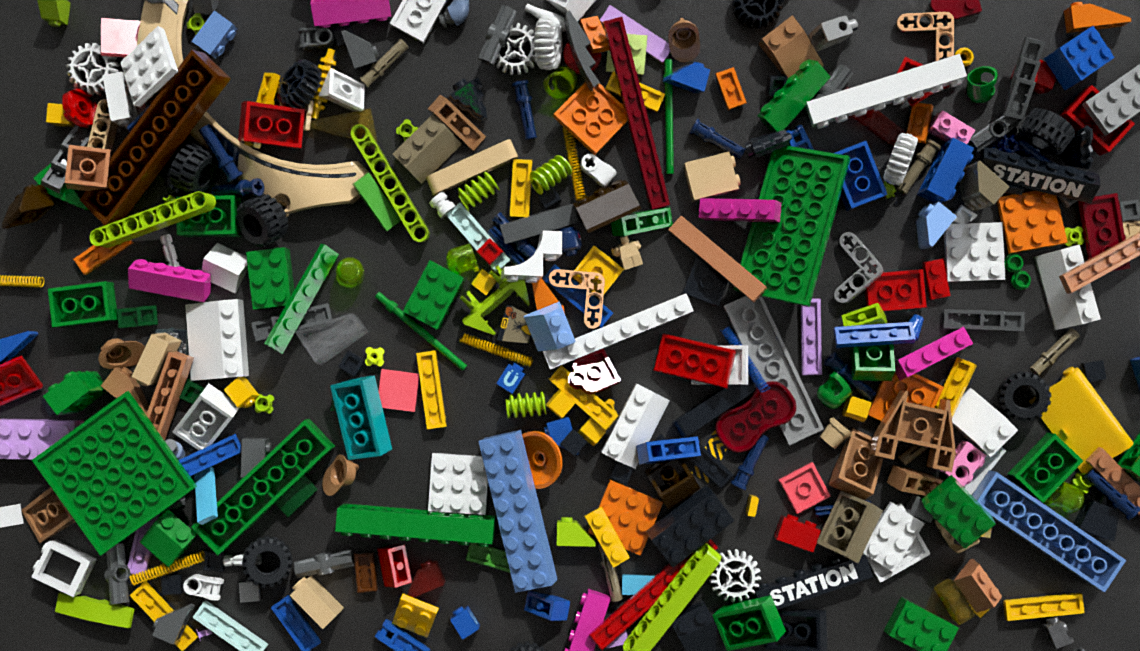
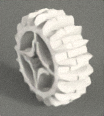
[534,17,563,70]
[495,23,536,75]
[66,43,120,95]
[883,133,918,185]
[709,549,761,602]

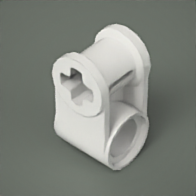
[580,154,617,188]
[183,574,224,600]

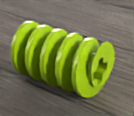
[529,155,572,195]
[458,171,500,211]
[506,392,546,418]

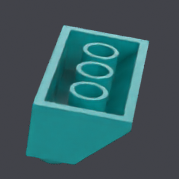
[330,375,392,460]

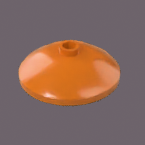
[522,431,562,489]

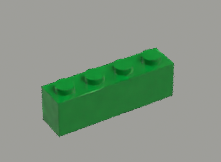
[757,59,831,132]

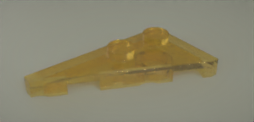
[310,108,378,144]

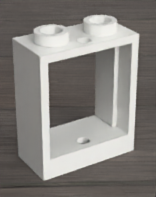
[102,72,138,129]
[32,539,97,597]

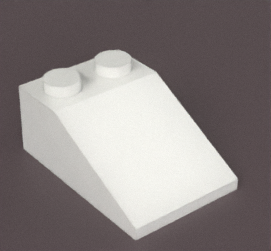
[172,384,240,450]
[952,388,1018,457]

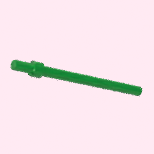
[663,59,674,174]
[375,292,467,371]

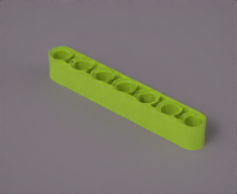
[351,124,430,242]
[89,191,216,248]
[623,543,721,651]

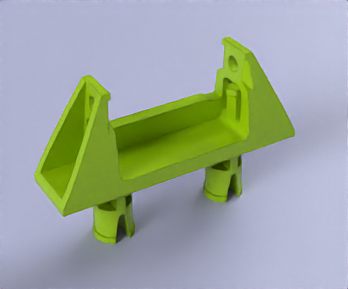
[460,265,530,335]

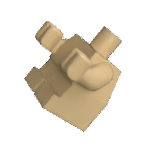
[611,236,643,270]

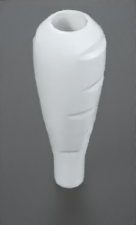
[524,4,566,32]

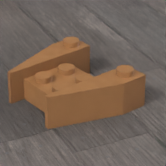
[870,390,956,472]

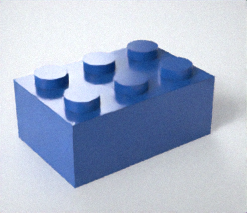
[1043,26,1115,90]
[917,138,974,203]
[835,141,888,211]

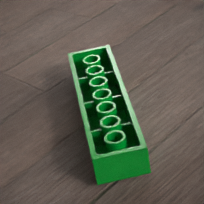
[191,419,336,555]
[335,503,496,547]

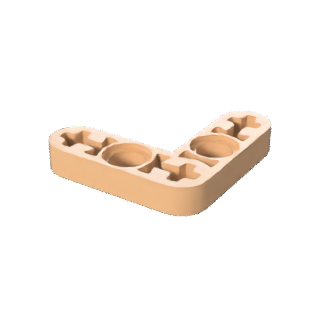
[896,12,954,61]
[549,269,605,329]

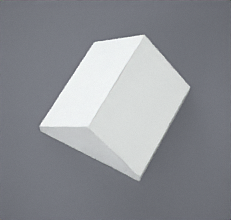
[319,68,365,112]
[202,243,248,294]

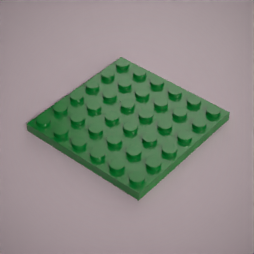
[32,391,197,556]

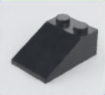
[672,599,727,651]
[765,609,828,651]

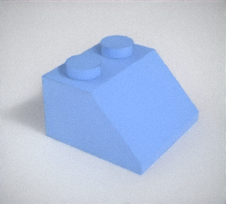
[916,202,957,250]
[524,301,576,351]

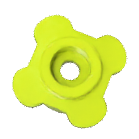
[365,347,385,366]

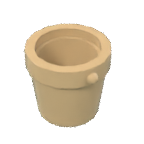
[820,417,852,449]

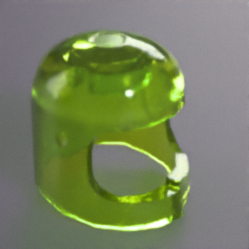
[543,67,578,99]
[446,243,480,275]
[336,257,365,288]
[1044,481,1084,513]

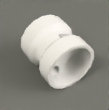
[429,191,455,218]

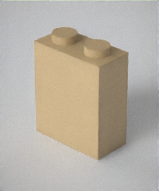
[683,152,741,202]
[132,333,182,386]
[290,575,344,629]

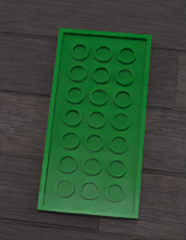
[734,146,850,307]

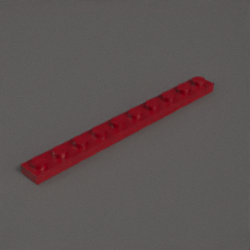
[602,17,670,210]

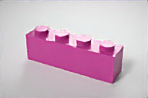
[310,0,391,28]
[699,198,781,223]
[128,259,211,302]
[895,327,973,381]
[564,589,610,651]

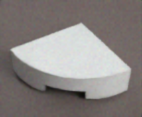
[952,205,977,224]

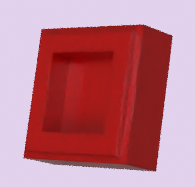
[476,238,504,265]

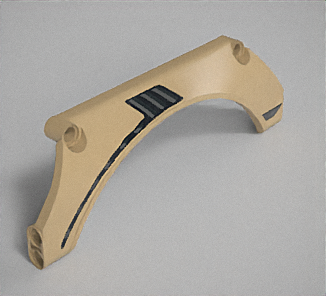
[137,0,377,217]

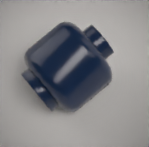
[559,227,582,256]

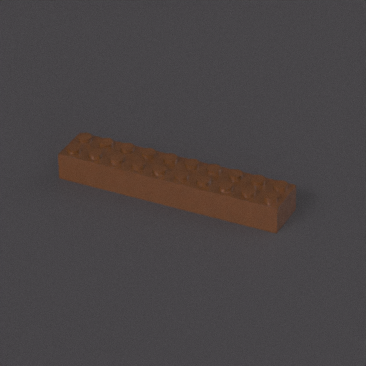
[80,50,231,225]

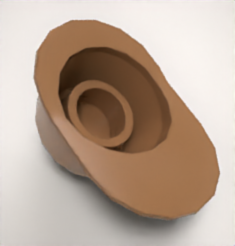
[668,18,700,62]
[98,338,145,369]
[322,454,359,496]

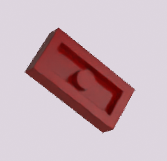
[922,259,951,300]

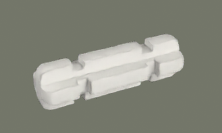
[160,234,180,267]
[223,554,262,566]

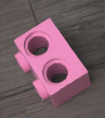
[928,110,975,144]
[940,440,987,486]

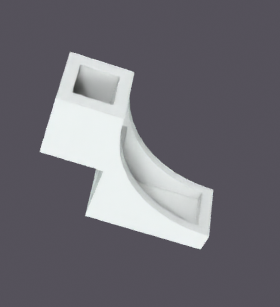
[501,231,562,283]

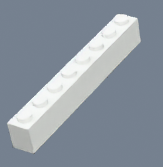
[806,54,967,129]
[543,294,693,369]

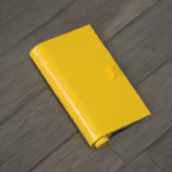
[1029,367,1134,474]

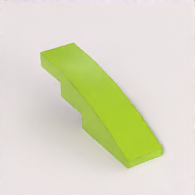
[55,592,134,628]

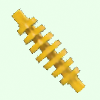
[311,48,336,119]

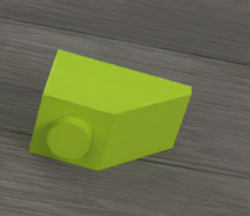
[37,0,71,27]
[841,303,887,326]
[557,517,595,547]

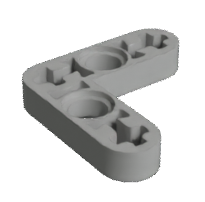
[834,232,883,304]

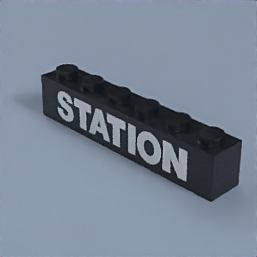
[978,147,1101,204]
[753,553,873,610]

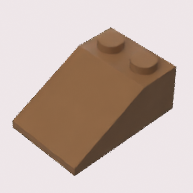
[759,15,824,78]
[829,428,884,500]
[21,487,76,543]

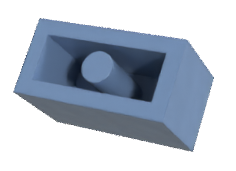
[192,11,238,59]

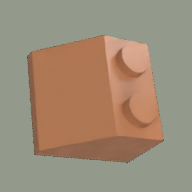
[65,145,111,191]
[954,559,1002,613]

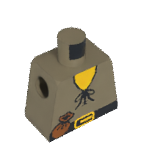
[497,305,531,344]

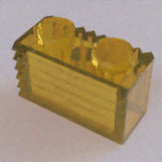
[934,579,975,625]

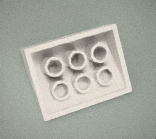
[185,299,249,381]

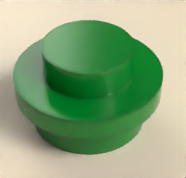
[1004,253,1023,273]
[1011,271,1031,290]

